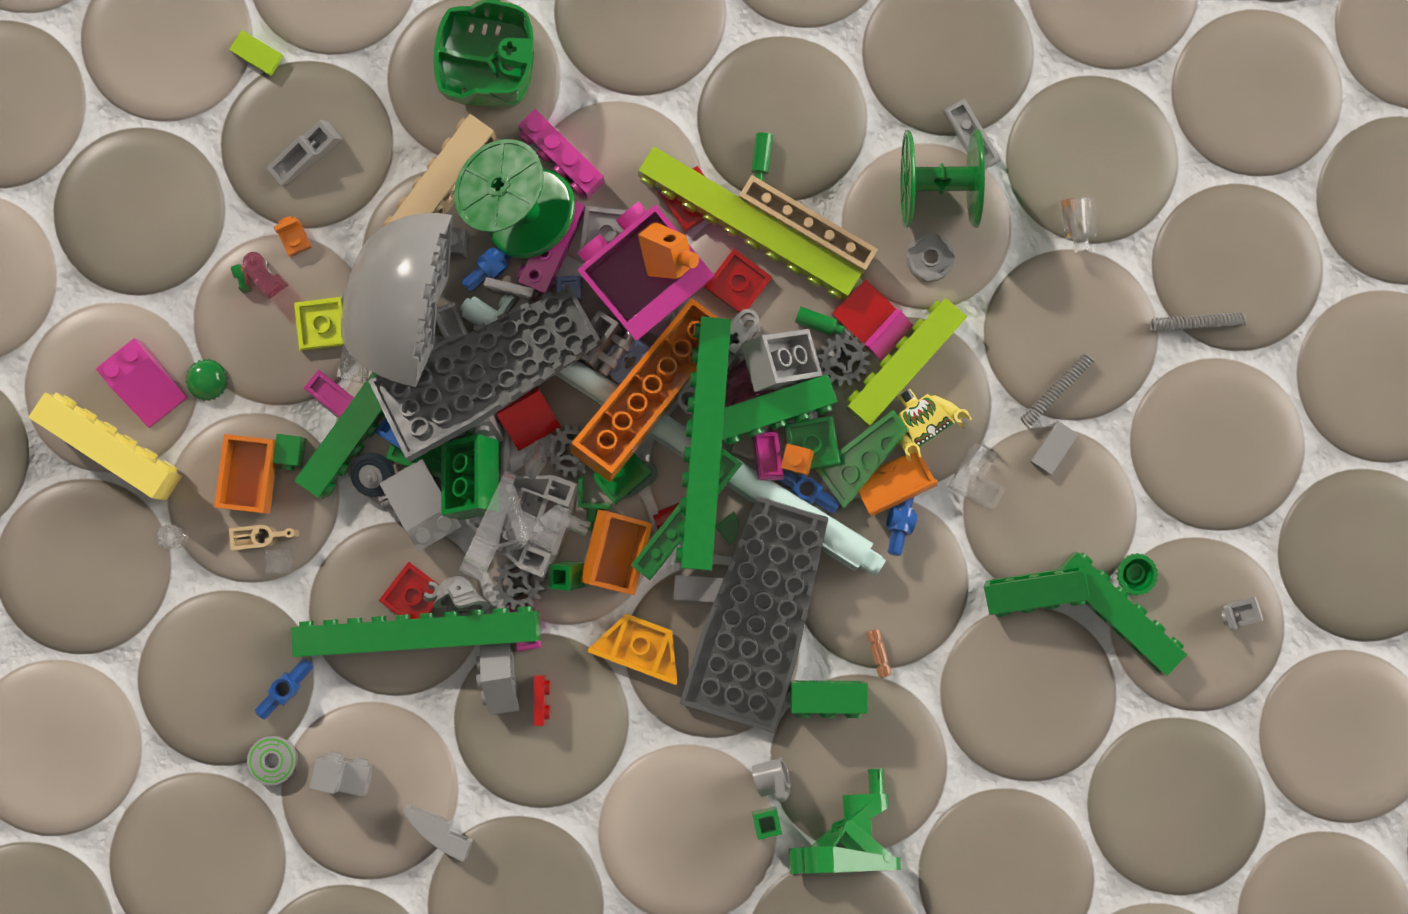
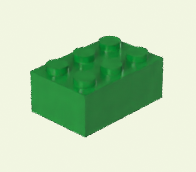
[441,434,499,520]
[790,680,868,718]

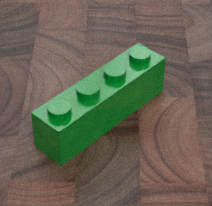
[984,565,1090,617]

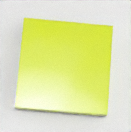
[294,297,345,351]

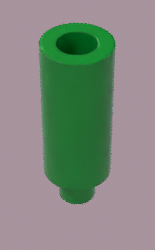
[751,132,773,181]
[794,306,844,336]

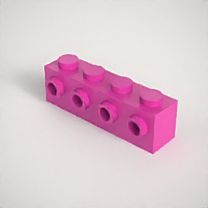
[518,109,605,199]
[517,201,585,295]

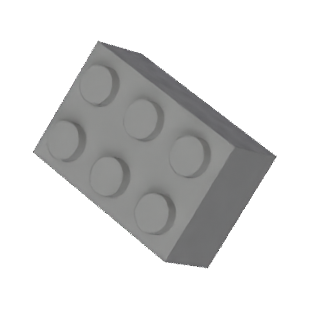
[741,329,823,392]

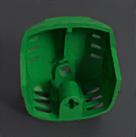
[433,0,534,108]

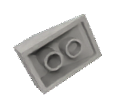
[380,458,462,551]

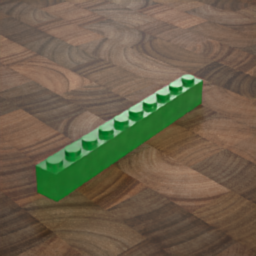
[676,316,731,571]
[291,606,541,657]

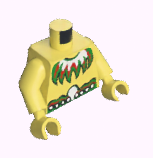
[898,389,972,461]

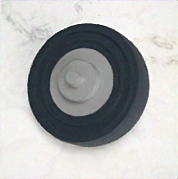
[350,453,395,497]

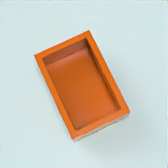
[214,434,277,514]
[580,510,653,596]

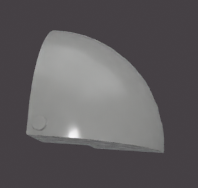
[341,213,452,387]

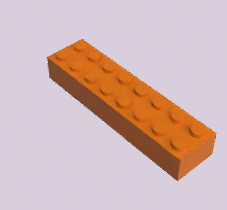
[570,298,719,482]

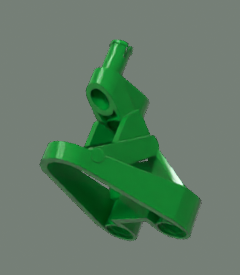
[789,769,901,874]

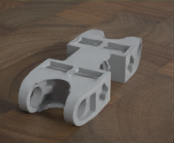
[678,309,761,416]

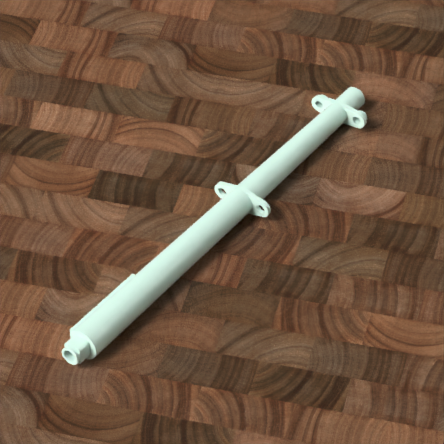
[460,294,886,576]

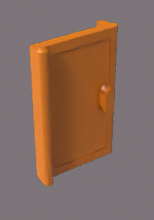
[859,453,937,517]

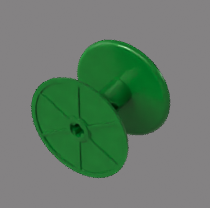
[900,129,985,228]
[454,139,575,259]

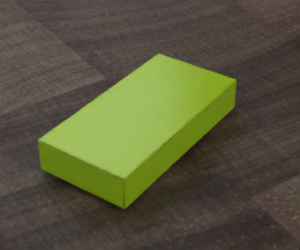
[229,30,284,76]

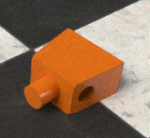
[638,222,699,279]

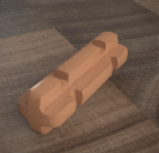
[867,629,891,678]

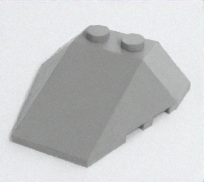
[463,474,578,577]

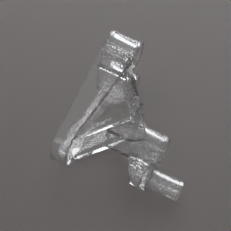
[458,470,591,581]

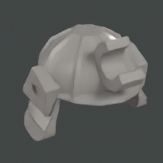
[423,576,489,616]

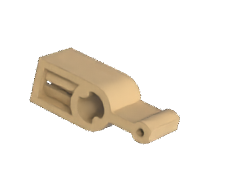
[229,525,299,551]

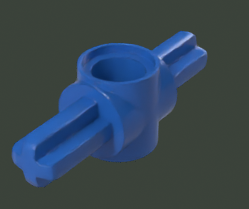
[462,248,511,292]
[778,469,840,513]
[886,497,917,556]
[255,658,314,720]

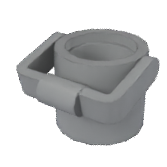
[752,757,791,802]

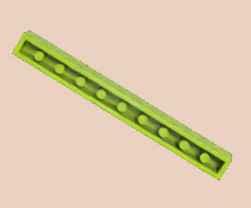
[638,146,863,300]

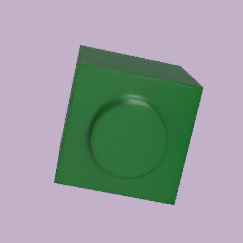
[273,434,306,471]
[549,561,586,591]
[752,806,782,840]

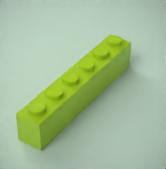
[846,297,967,428]

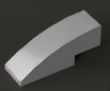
[266,120,343,186]
[403,804,474,862]

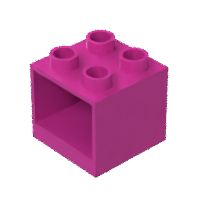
[577,202,715,341]

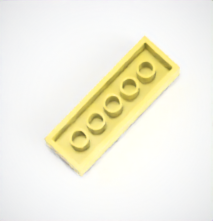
[28,392,183,501]

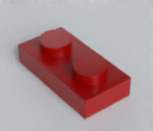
[534,675,551,726]

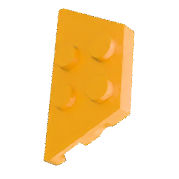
[587,613,677,685]

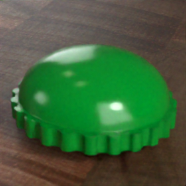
[185,359,228,401]
[1116,553,1158,596]

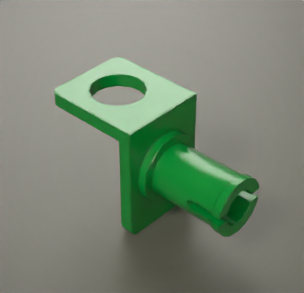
[577,477,612,532]

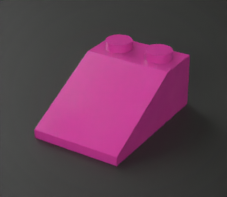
[96,338,188,428]

